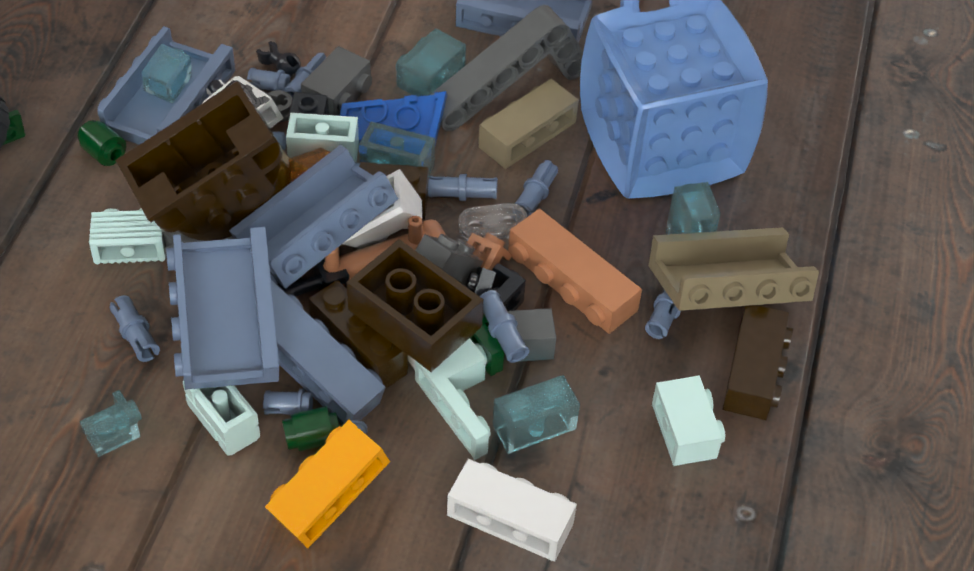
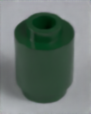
[77,120,126,166]
[282,406,339,452]

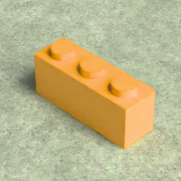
[265,420,390,549]

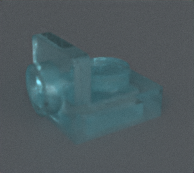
[79,390,142,457]

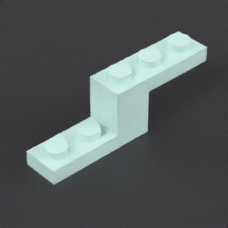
[415,338,491,460]

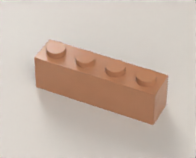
[508,208,642,334]

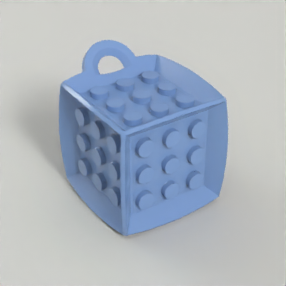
[580,0,768,199]

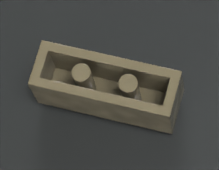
[479,79,579,170]

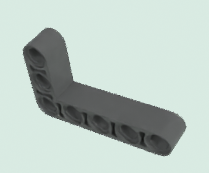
[431,5,583,131]

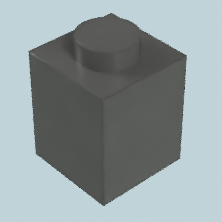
[508,308,556,362]

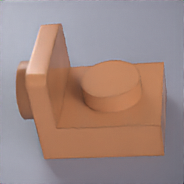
[467,233,512,271]

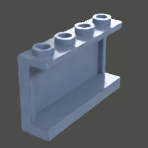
[456,0,593,43]
[97,26,235,145]
[229,145,398,288]
[166,227,279,390]

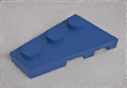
[339,91,447,158]

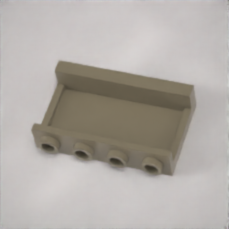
[648,227,819,311]

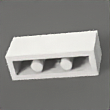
[447,459,577,562]

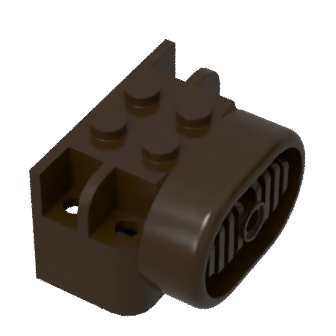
[116,81,292,241]

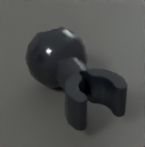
[256,41,301,77]

